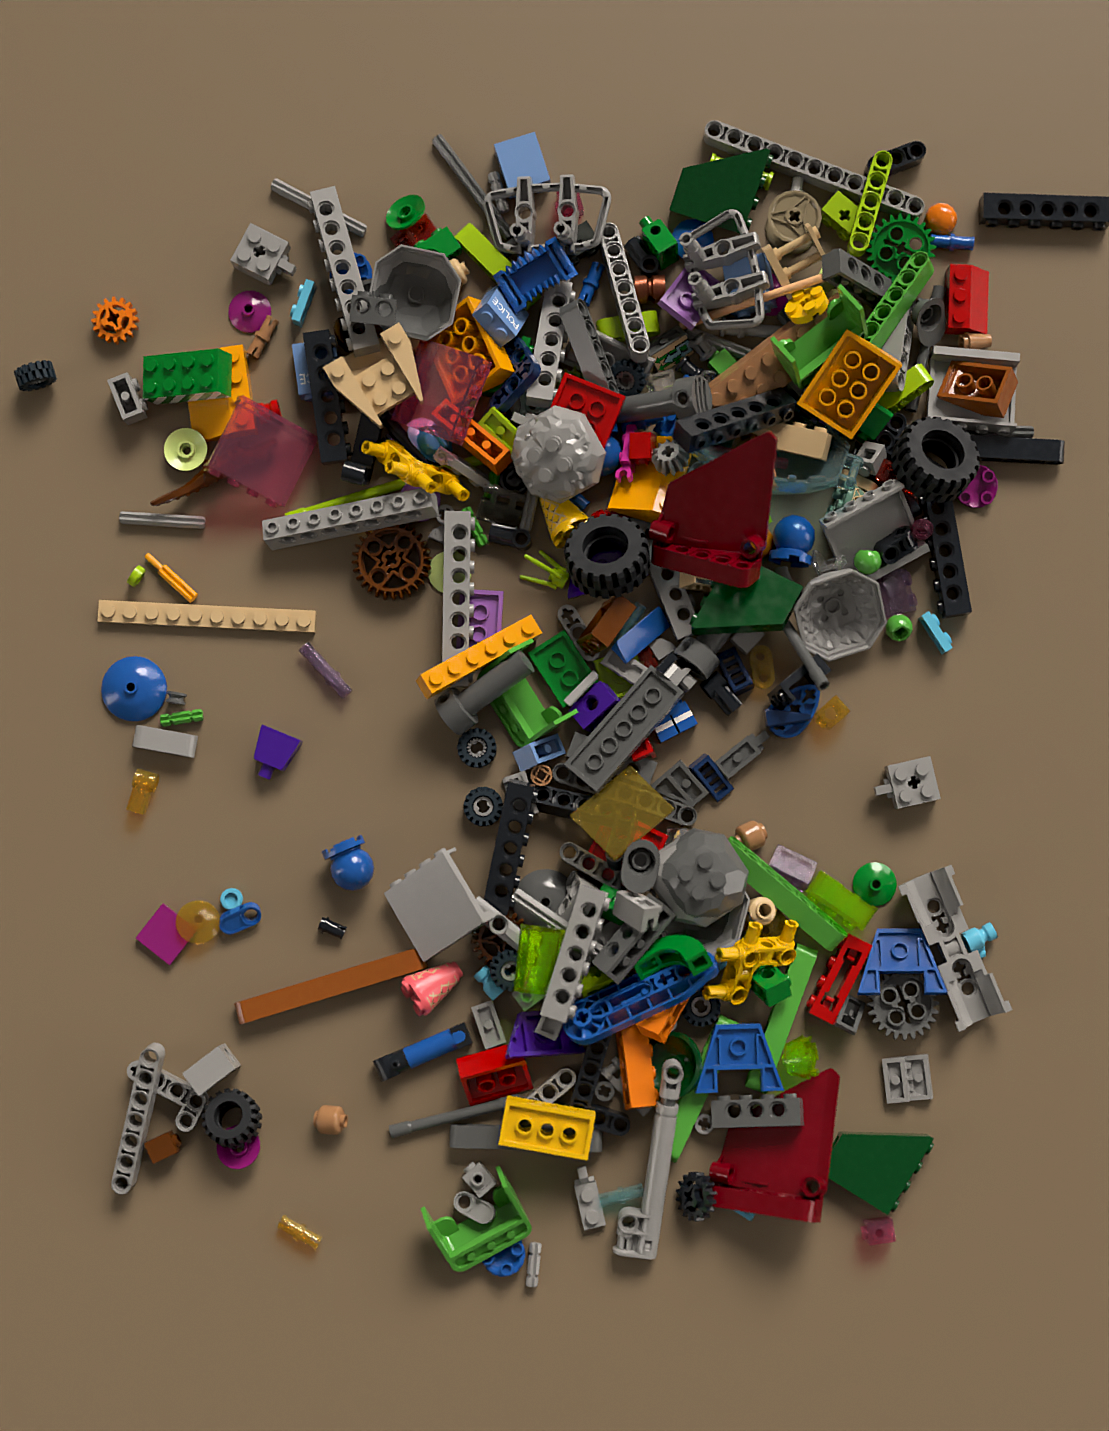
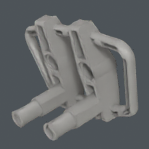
[483,174,611,257]
[679,209,770,330]

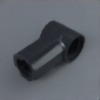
[623,235,659,279]
[488,523,532,551]
[700,671,742,716]

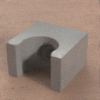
[182,1043,241,1096]

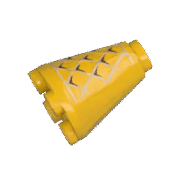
[540,498,588,549]

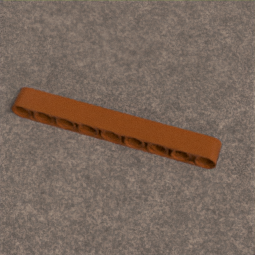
[234,948,428,1024]

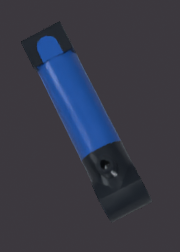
[373,1021,473,1082]

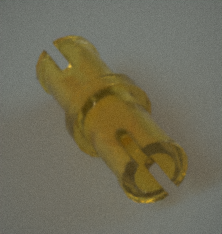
[277,1215,323,1250]

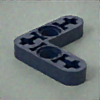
[490,336,541,413]

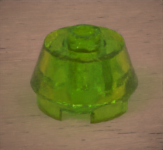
[782,1035,819,1079]

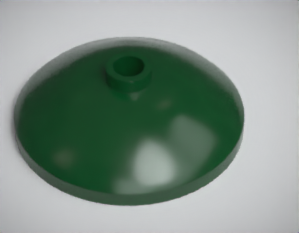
[649,1031,702,1098]

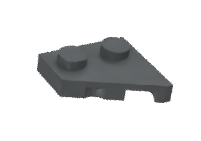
[649,759,709,807]

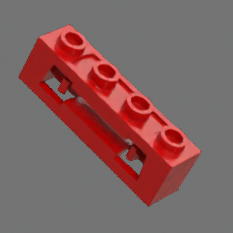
[806,933,873,1025]

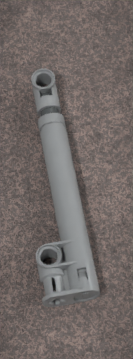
[612,1059,683,1259]

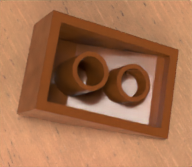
[937,360,1018,418]

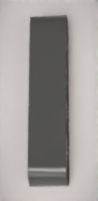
[560,298,619,393]
[559,842,657,898]

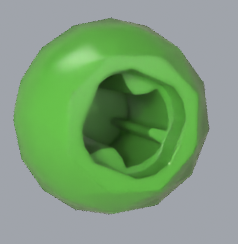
[853,550,881,575]
[885,614,913,642]

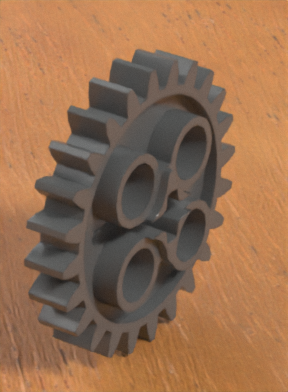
[866,973,940,1041]

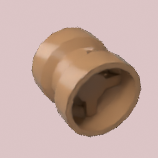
[531,764,552,786]

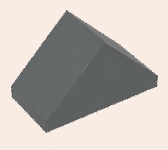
[833,994,866,1035]

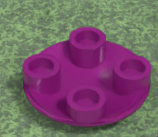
[957,465,998,508]

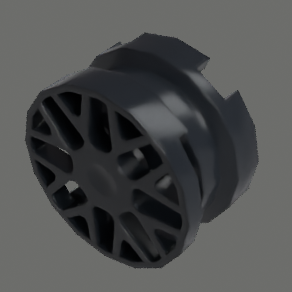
[499,463,527,496]

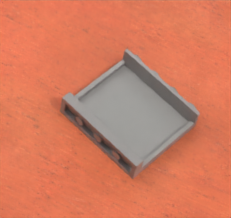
[926,346,1020,436]
[819,479,930,580]
[384,848,495,962]

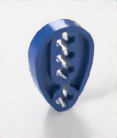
[768,684,820,739]

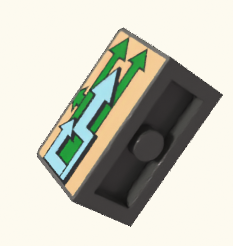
[642,325,695,375]

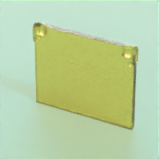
[570,765,674,861]

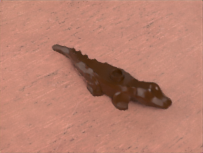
[150,438,277,506]

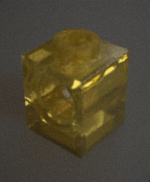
[814,695,850,730]

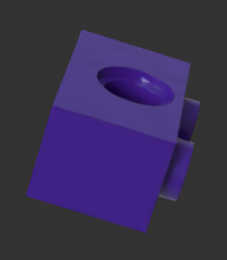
[569,681,620,733]

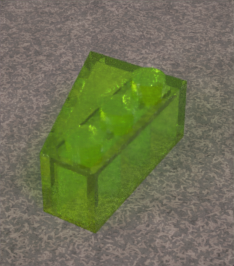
[803,870,878,931]
[514,924,566,995]

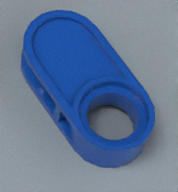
[219,902,261,934]

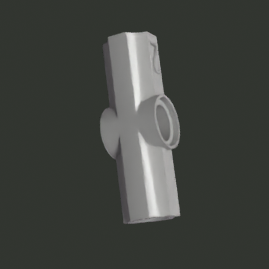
[476,896,531,952]

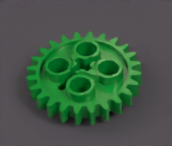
[866,213,936,283]

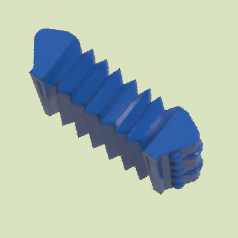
[493,237,578,314]

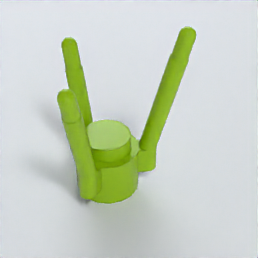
[520,550,569,590]

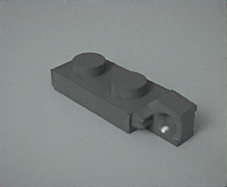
[714,730,770,780]

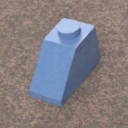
[512,734,566,772]

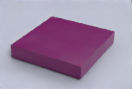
[136,903,198,965]

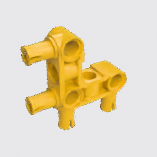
[361,439,470,501]
[702,920,799,1005]

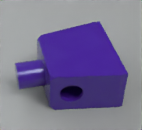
[254,725,303,780]

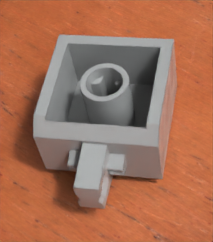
[230,223,297,285]
[873,756,941,809]

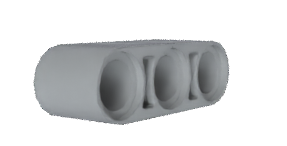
[132,725,198,758]
[525,1067,576,1103]

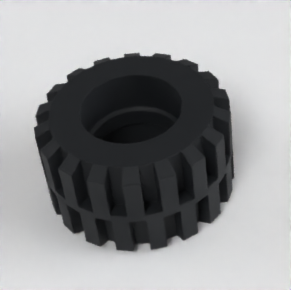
[201,1088,262,1149]

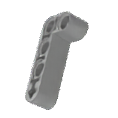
[535,870,598,960]
[127,1060,209,1132]

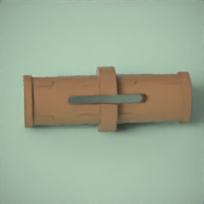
[246,315,279,359]

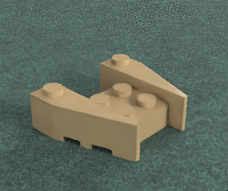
[323,323,424,429]

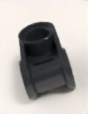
[873,526,918,564]

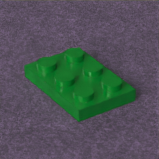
[528,630,598,708]

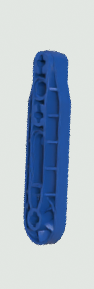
[563,952,720,1045]

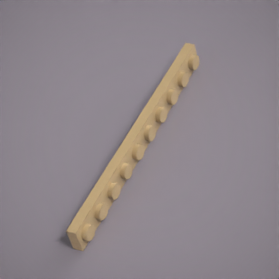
[97,600,317,633]

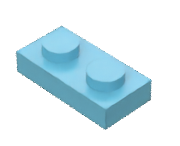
[290,279,317,327]
[918,611,953,654]

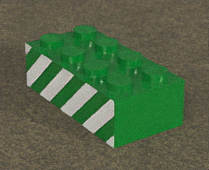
[143,348,232,404]

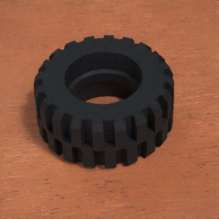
[891,417,980,503]
[564,514,651,599]

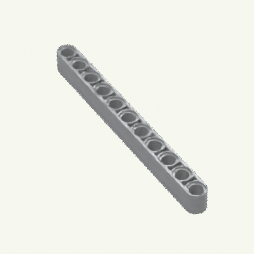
[703,120,925,221]

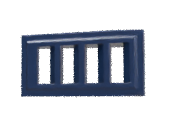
[716,647,754,697]
[763,709,811,728]
[688,754,734,802]

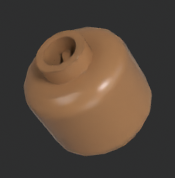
[734,820,767,851]
[313,1105,348,1135]

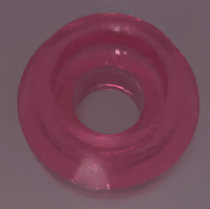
[911,519,934,540]

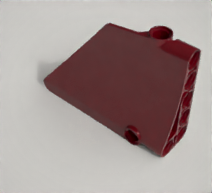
[649,431,778,588]
[709,1068,840,1223]

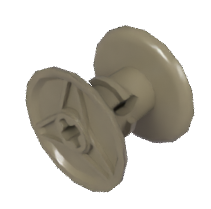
[765,190,822,255]

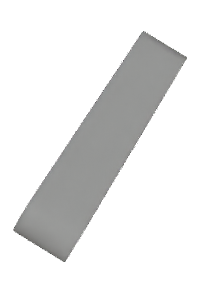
[882,300,916,393]

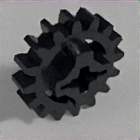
[676,1172,717,1221]

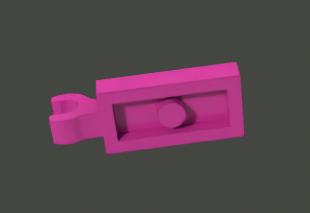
[615,425,638,483]

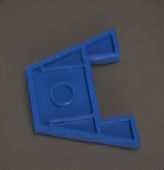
[857,928,948,995]
[695,1023,784,1093]

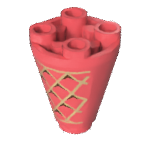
[400,961,463,1017]

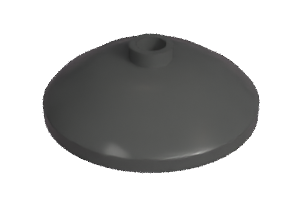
[514,869,568,935]

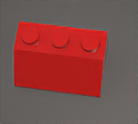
[944,264,989,335]
[456,1044,534,1106]

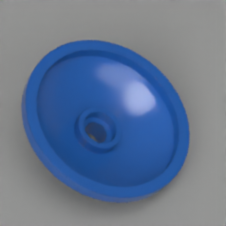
[101,656,167,722]

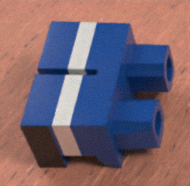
[654,699,698,744]

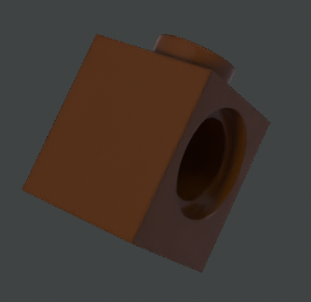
[144,1130,182,1164]

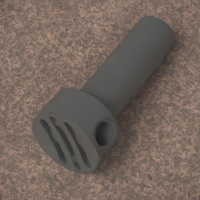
[616,375,712,424]
[673,633,732,681]
[434,650,534,735]

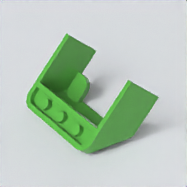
[770,284,868,389]
[477,638,578,748]
[420,1165,532,1272]

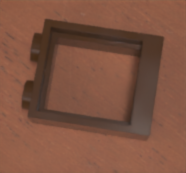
[576,595,636,655]

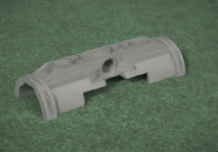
[898,865,1012,1032]

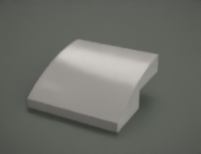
[882,1054,934,1103]

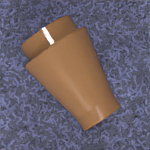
[958,332,992,350]

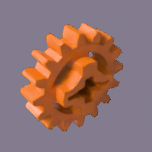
[91,296,140,345]

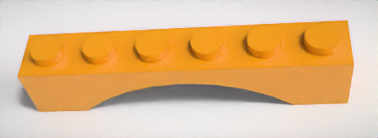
[416,615,542,699]

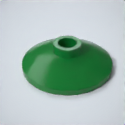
[386,195,425,230]
[853,862,897,906]

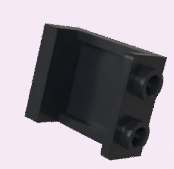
[767,653,831,711]

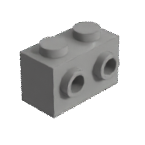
[107,372,149,425]

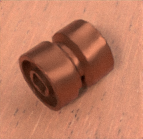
[634,275,665,304]

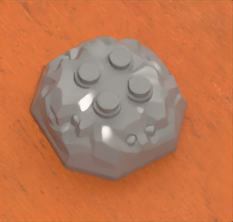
[510,405,606,504]
[793,568,887,662]

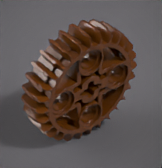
[352,524,432,601]

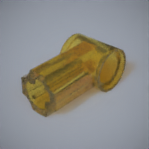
[126,768,160,815]

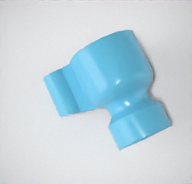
[961,922,998,959]
[474,965,511,1001]

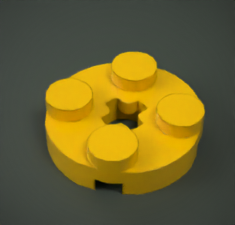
[784,286,829,324]

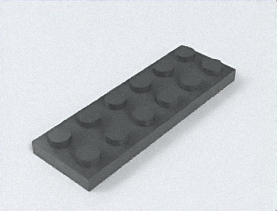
[564,665,685,793]

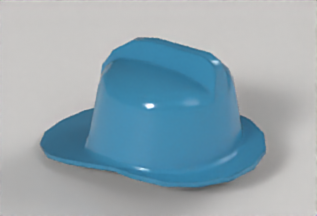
[407,418,453,463]

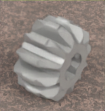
[652,438,690,477]

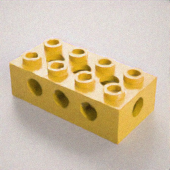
[499,1095,595,1160]

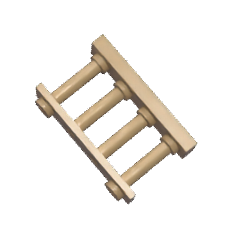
[762,223,838,301]

